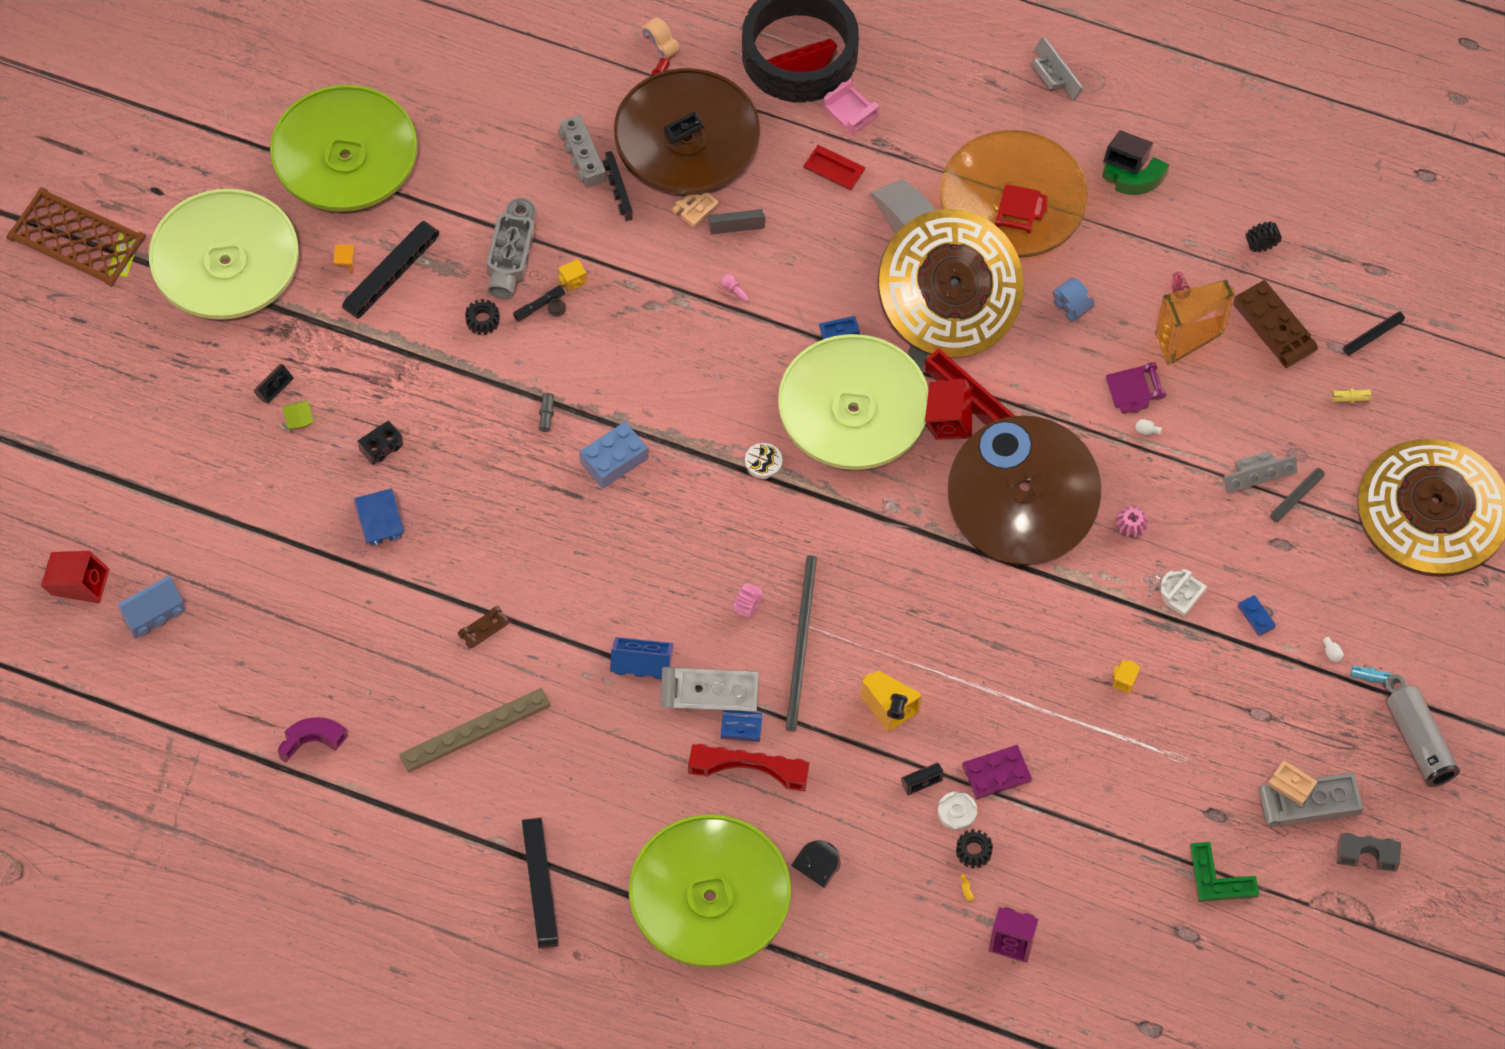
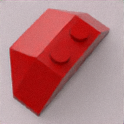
[767,38,837,72]

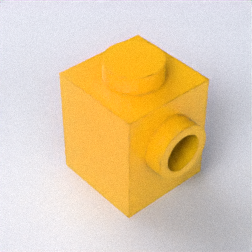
[557,259,587,291]
[1112,659,1141,694]

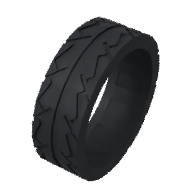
[742,0,859,103]

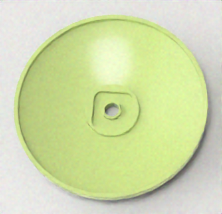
[149,189,299,319]
[778,334,929,470]

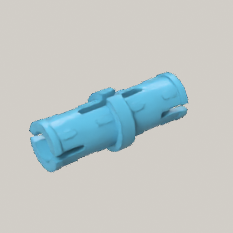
[1351,665,1392,684]

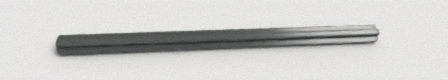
[786,555,817,732]

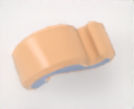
[641,18,680,59]

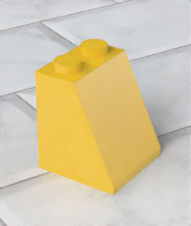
[861,670,922,732]

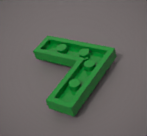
[1190,842,1259,902]

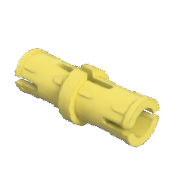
[1331,388,1371,403]

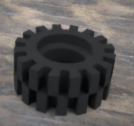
[1246,221,1282,252]
[465,299,499,335]
[956,829,993,869]

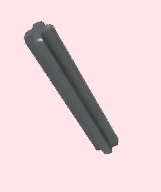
[1270,468,1325,522]

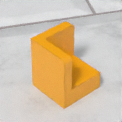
[333,244,355,273]

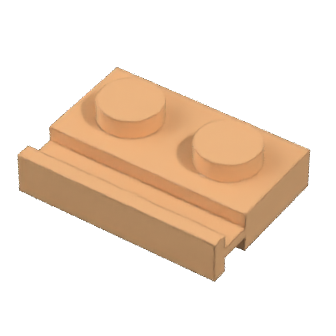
[1268,760,1318,806]

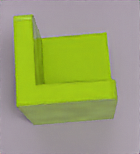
[282,401,314,429]

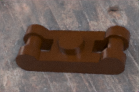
[457,606,510,649]

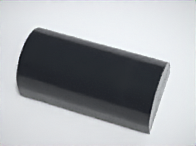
[663,111,704,144]
[254,364,294,403]
[901,762,943,795]

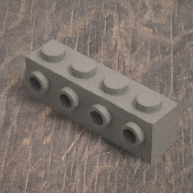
[558,115,606,188]

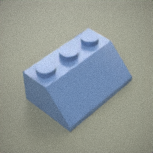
[118,575,186,639]

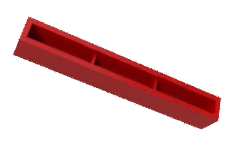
[925,348,1015,425]

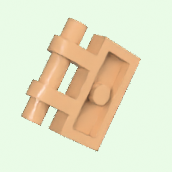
[671,192,719,228]

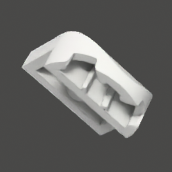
[1161,569,1207,617]

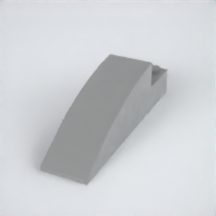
[870,179,959,286]

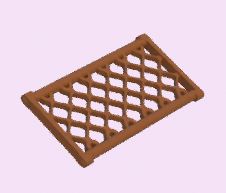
[6,187,146,287]

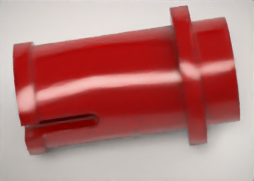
[652,58,670,75]

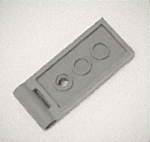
[660,667,759,711]
[1258,773,1363,827]

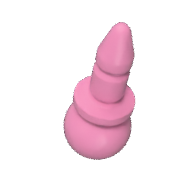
[721,274,748,301]

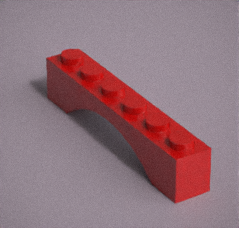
[688,744,810,792]

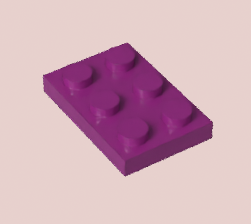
[962,745,1032,800]

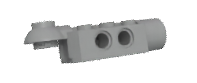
[486,198,536,299]

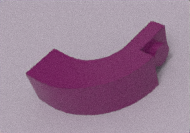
[278,717,348,763]

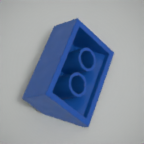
[610,637,673,679]

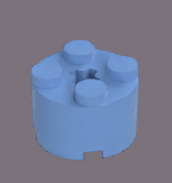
[1053,277,1094,322]

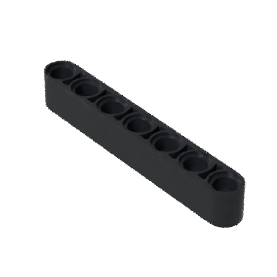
[342,221,439,319]
[522,817,559,949]

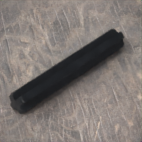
[1343,311,1405,355]

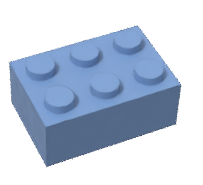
[579,422,648,489]

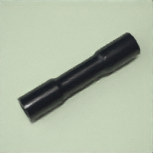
[513,285,565,322]

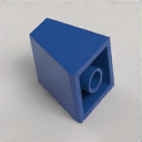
[354,488,404,546]

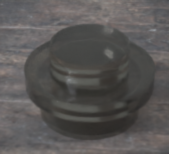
[547,298,566,317]

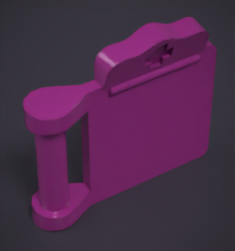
[1106,362,1166,414]

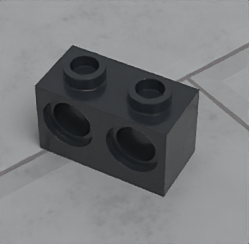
[358,420,403,465]

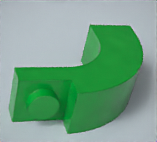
[1102,157,1169,195]

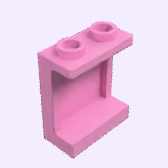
[823,79,879,135]

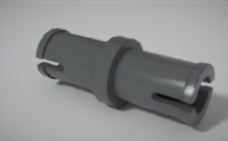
[539,393,554,432]

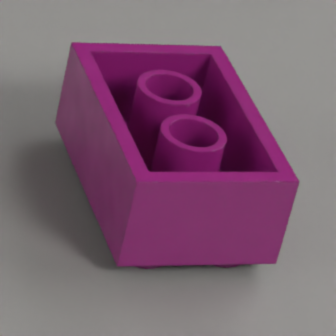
[989,907,1039,963]

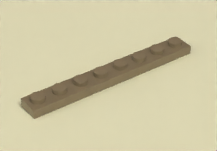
[399,688,550,773]

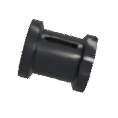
[887,694,908,720]

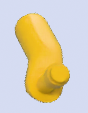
[960,874,974,902]

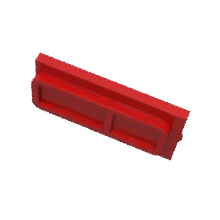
[804,145,865,190]

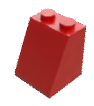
[925,379,972,440]
[41,550,110,603]

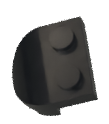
[791,840,841,888]

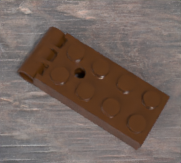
[1233,279,1318,368]

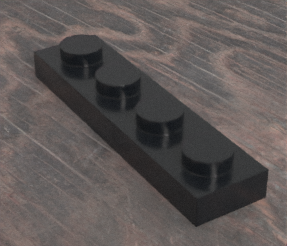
[603,151,632,222]

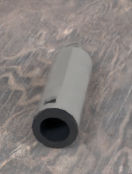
[1386,674,1460,787]

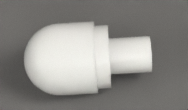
[1135,419,1162,436]
[1322,637,1344,663]

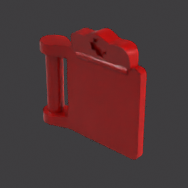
[995,184,1048,234]

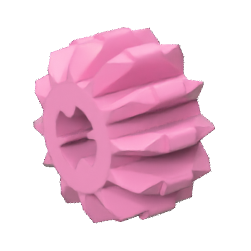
[1116,505,1149,538]
[733,584,763,617]

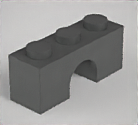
[1337,833,1401,872]

